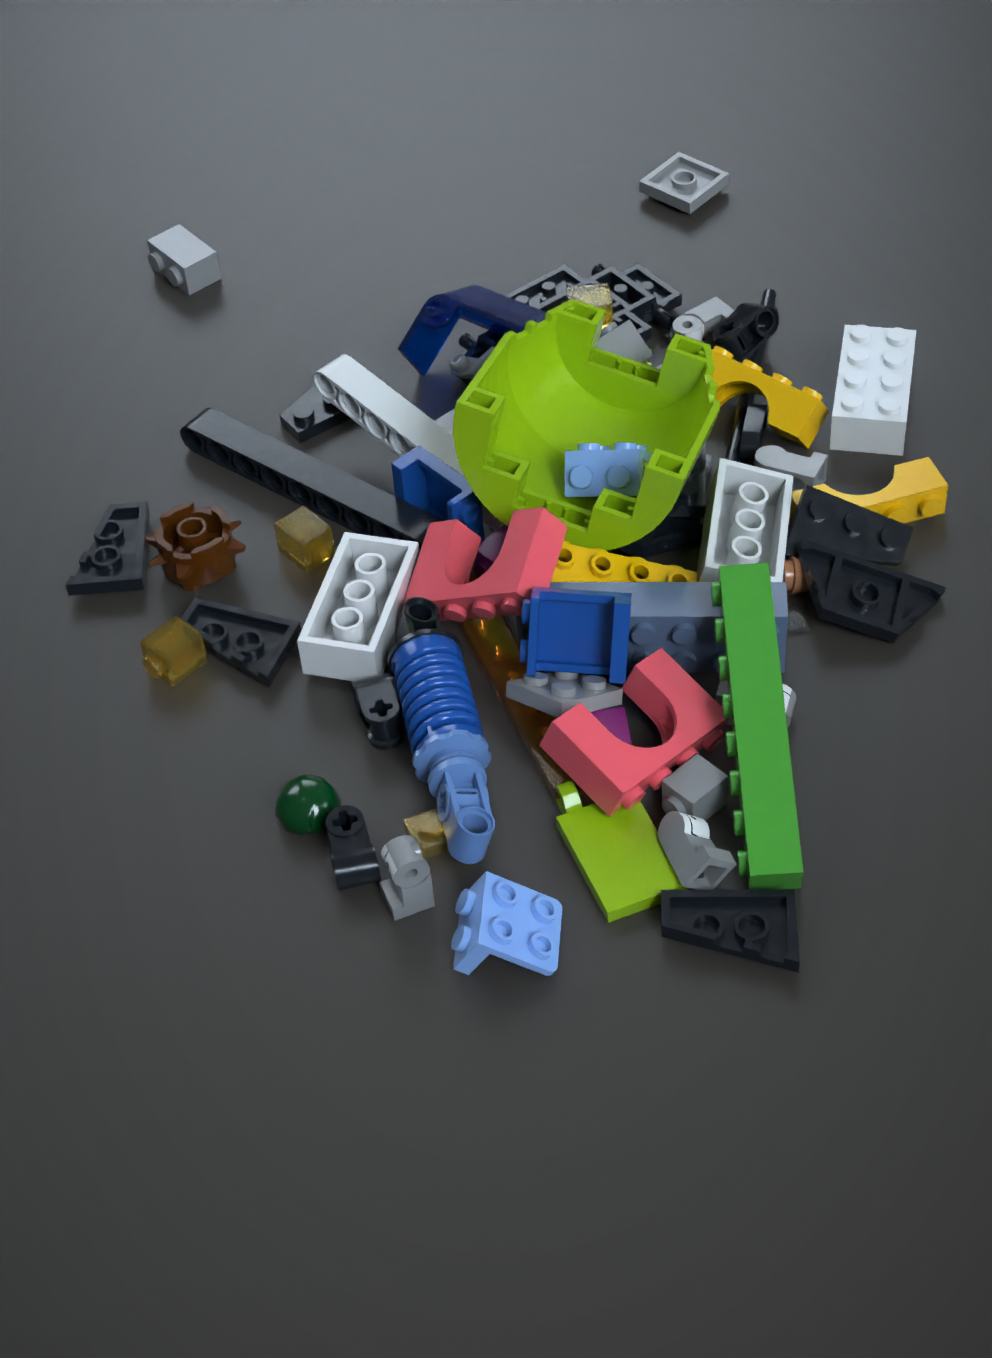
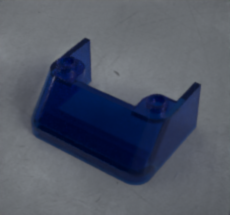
[398,285,546,376]

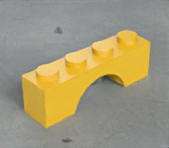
[711,346,830,449]
[789,457,948,525]

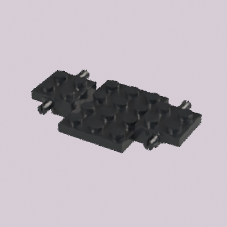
[451,263,682,385]

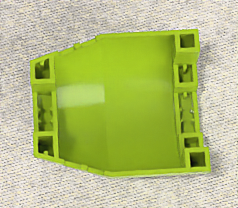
[453,299,721,551]

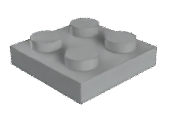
[639,152,729,214]
[506,671,623,718]

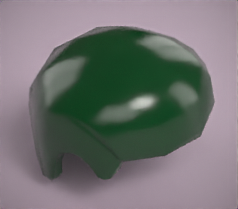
[275,774,342,835]

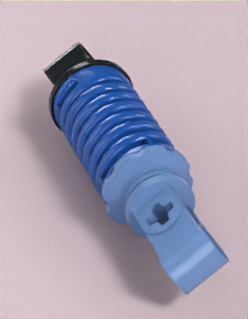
[388,597,495,864]

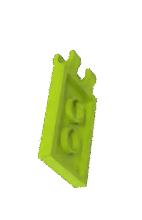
[556,780,688,923]

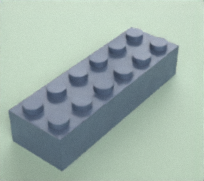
[545,582,788,673]

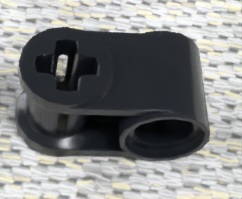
[712,303,779,363]
[351,673,404,750]
[326,805,381,891]

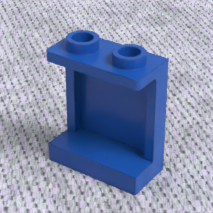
[391,445,484,542]
[520,587,632,684]

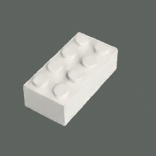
[830,325,916,456]
[697,458,794,582]
[297,532,419,681]

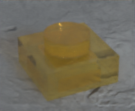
[403,808,448,859]

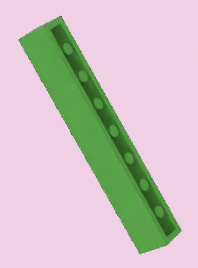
[711,562,803,890]

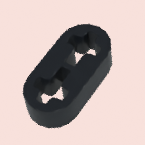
[740,403,768,461]

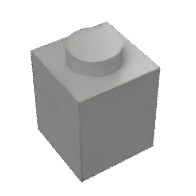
[662,753,728,821]

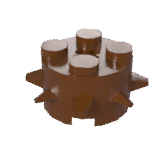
[144,502,246,591]

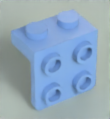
[565,442,653,498]
[451,871,562,976]

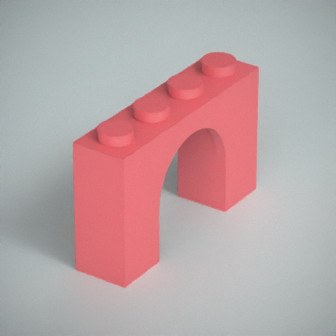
[403,507,568,622]
[539,648,729,817]

